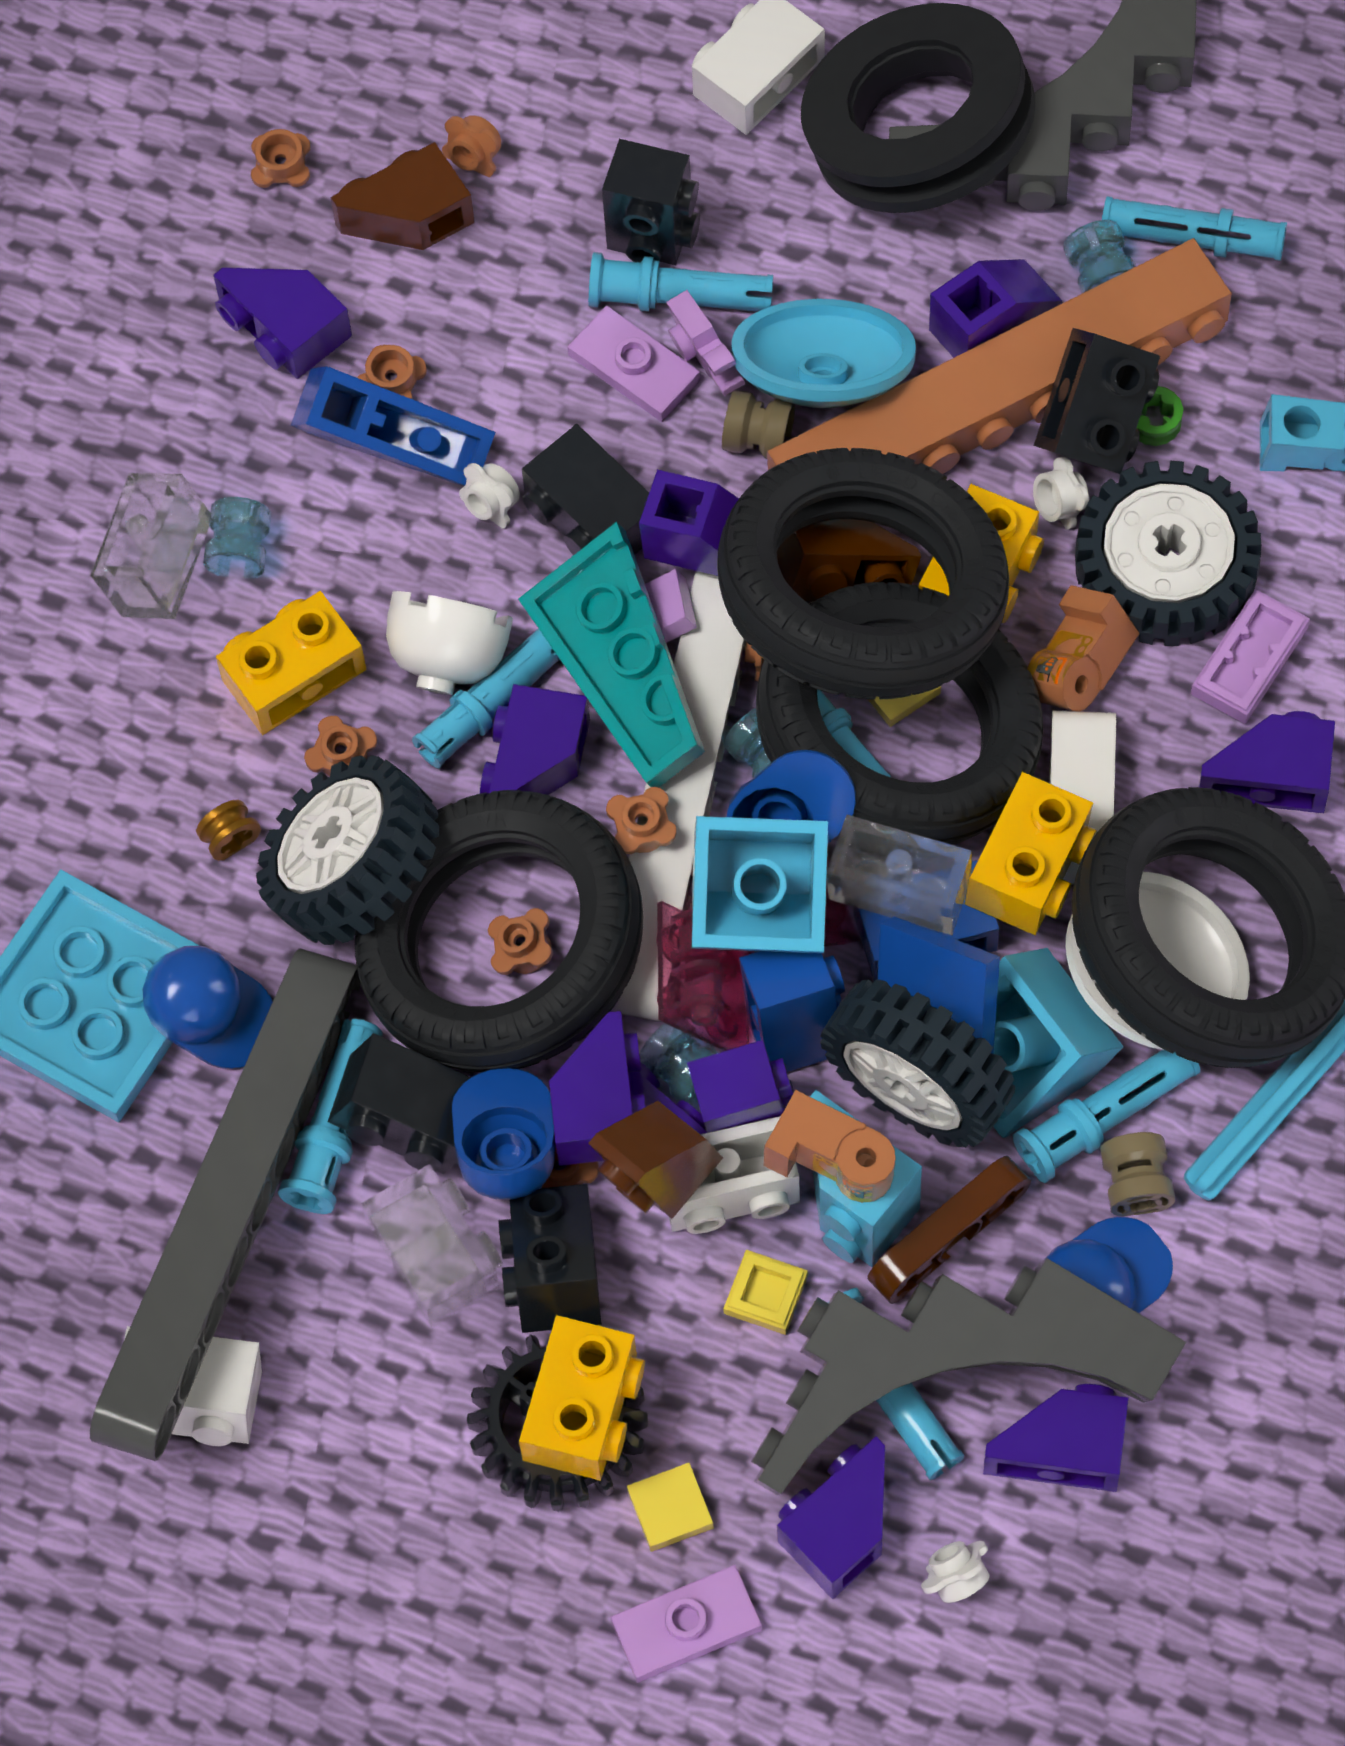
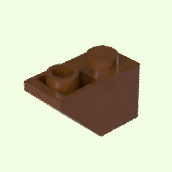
[330,142,475,250]
[776,519,921,601]
[588,1101,723,1219]

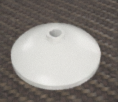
[1066,872,1250,1050]

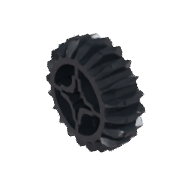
[467,1334,648,1512]

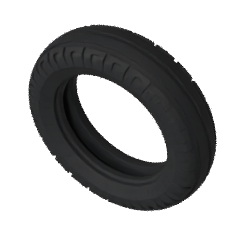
[717,448,1009,699]
[756,582,1043,850]
[1072,787,1345,1068]
[355,790,643,1072]

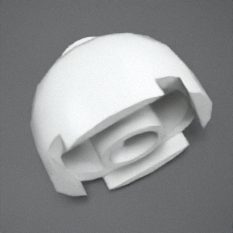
[386,591,513,695]

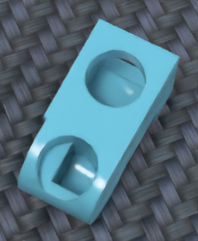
[1260,394,1345,472]

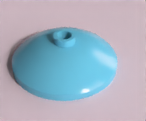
[731,299,916,408]

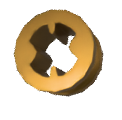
[196,799,261,861]

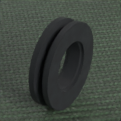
[801,3,1036,213]

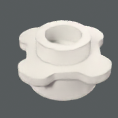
[1033,456,1089,530]
[459,463,520,528]
[921,1541,990,1603]

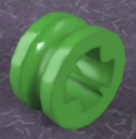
[1137,386,1183,446]

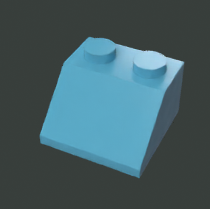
[691,816,828,954]
[993,948,1124,1139]
[810,1090,922,1267]

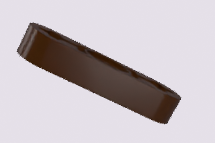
[867,1156,1031,1304]

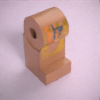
[1027,585,1140,712]
[763,1090,896,1203]

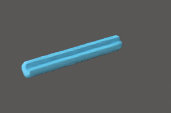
[1183,1000,1345,1201]

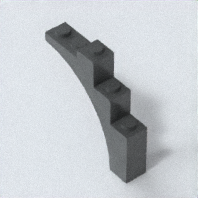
[889,0,1197,211]
[751,1258,1186,1495]

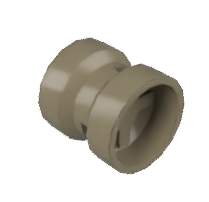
[722,390,795,459]
[1100,1132,1175,1217]

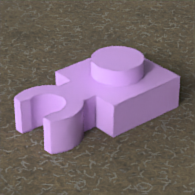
[666,290,745,396]

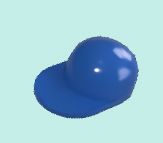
[726,750,856,844]
[142,945,273,1069]
[452,1068,556,1200]
[1045,1217,1173,1313]

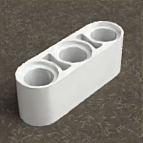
[1049,710,1116,885]

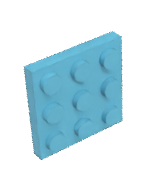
[0,869,199,1123]

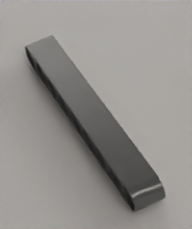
[90,948,361,1461]

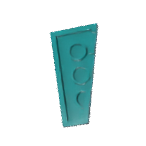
[518,522,705,788]

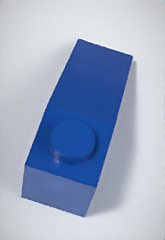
[290,366,496,486]

